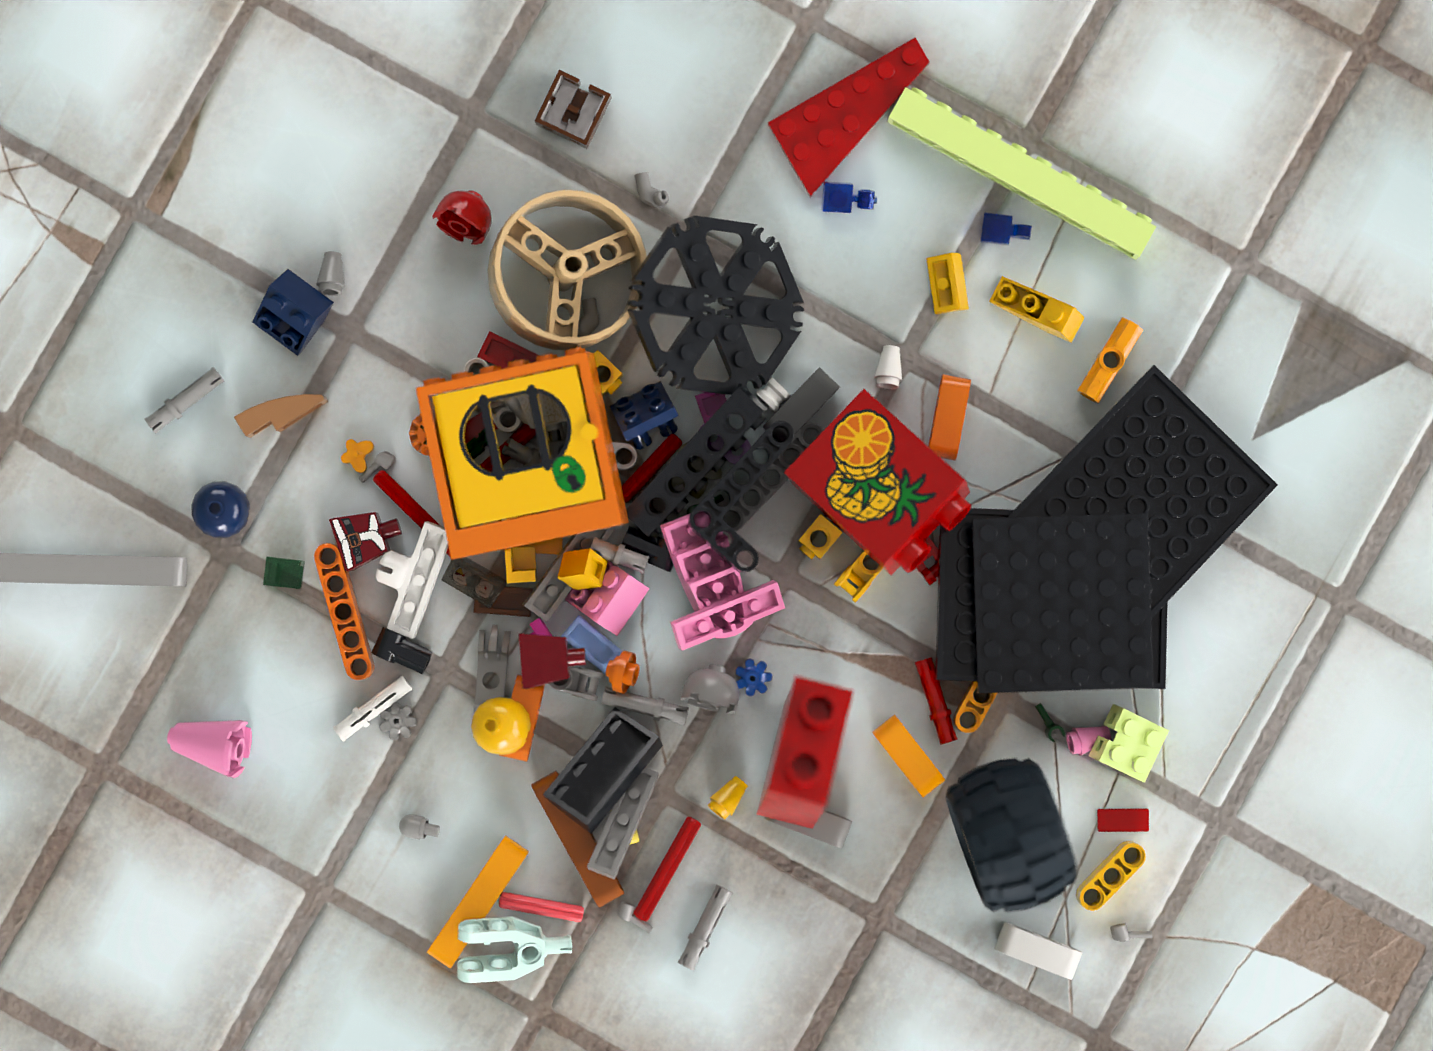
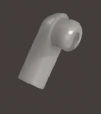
[634,172,669,208]
[577,298,599,337]

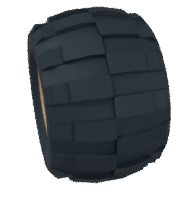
[945,758,1077,912]

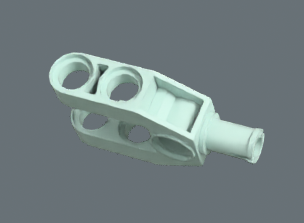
[457,916,572,983]

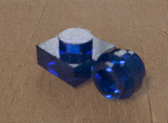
[821,182,878,213]

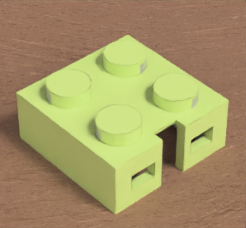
[1089,704,1169,783]

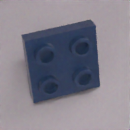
[610,381,679,450]

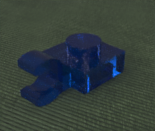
[980,212,1032,246]

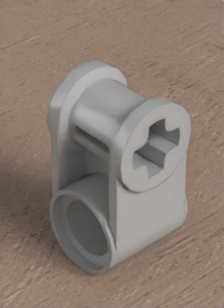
[549,666,604,701]

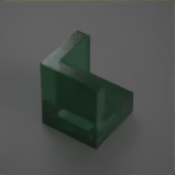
[263,556,305,589]

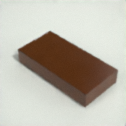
[473,586,533,617]

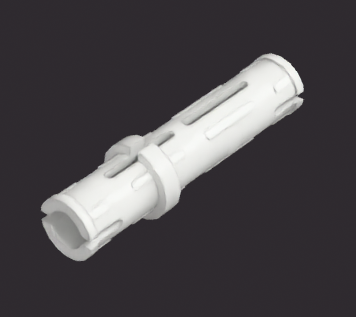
[333,675,413,742]

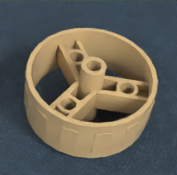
[487,190,646,350]

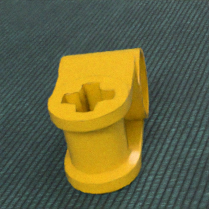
[834,551,882,603]

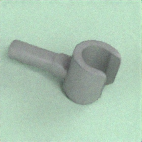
[359,451,396,483]
[617,901,653,933]
[1110,923,1152,942]

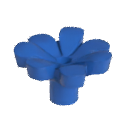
[735,659,773,696]

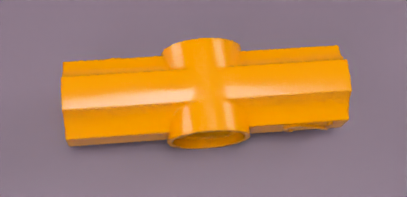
[1077,317,1143,404]

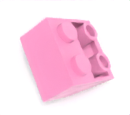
[565,560,650,636]

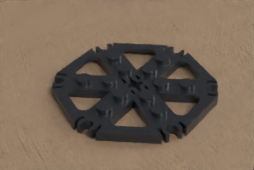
[627,215,804,395]

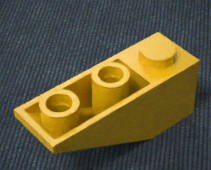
[989,276,1085,343]

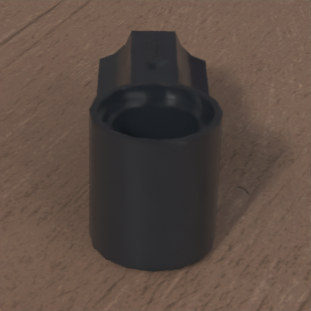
[622,526,673,572]
[371,627,433,674]

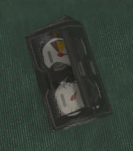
[441,557,507,608]

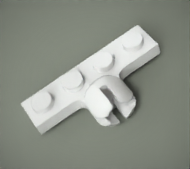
[376,521,448,639]

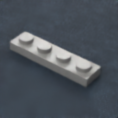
[522,527,614,622]
[587,767,659,880]

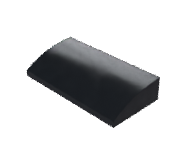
[543,707,663,834]

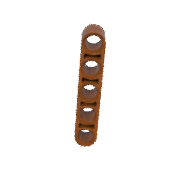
[531,771,625,908]

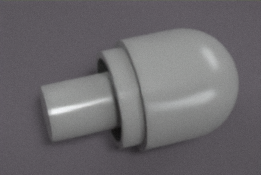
[399,815,440,840]

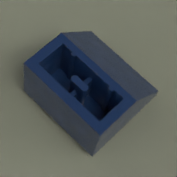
[252,269,334,356]

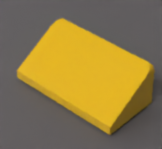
[926,253,969,314]

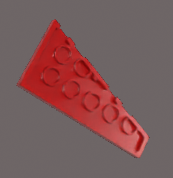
[767,37,930,198]

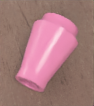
[1066,725,1111,756]

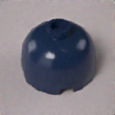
[191,481,250,538]

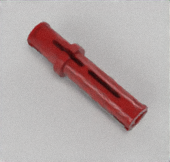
[914,657,958,745]

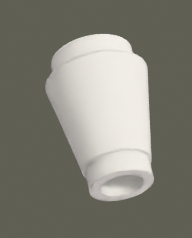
[874,345,902,389]

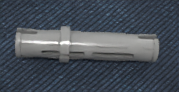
[145,367,225,433]
[601,686,689,725]
[678,885,733,971]

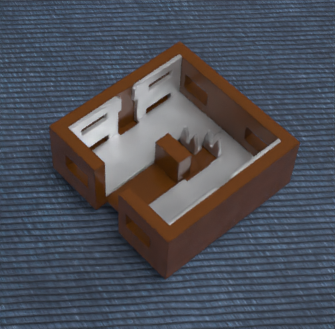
[535,70,612,149]

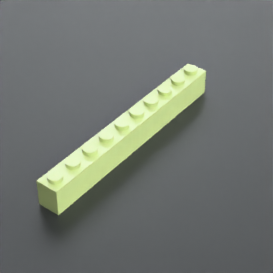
[887,87,1157,260]

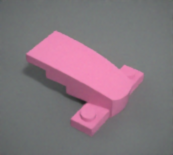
[660,512,785,651]

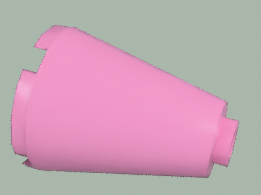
[167,720,252,778]

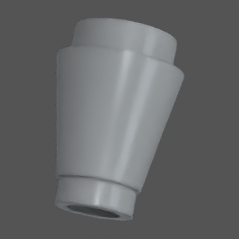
[316,251,345,296]

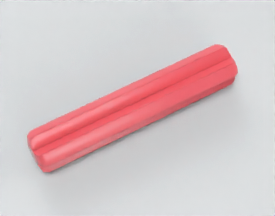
[499,892,584,922]

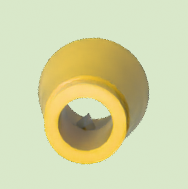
[707,776,748,820]

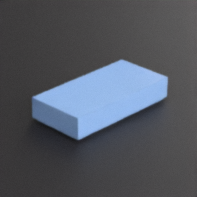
[561,615,623,673]

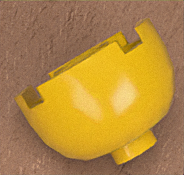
[471,697,531,755]

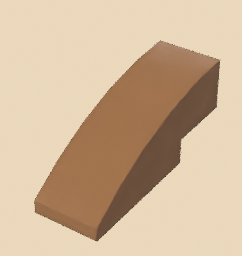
[234,394,329,438]

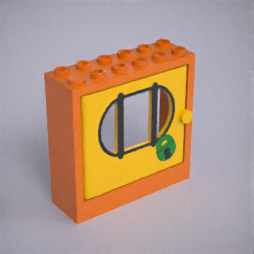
[416,347,629,560]

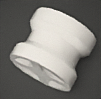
[755,377,791,413]

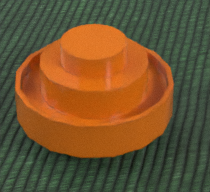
[606,650,640,694]

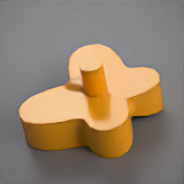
[341,439,374,473]

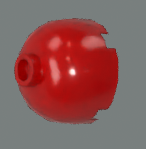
[432,190,492,245]

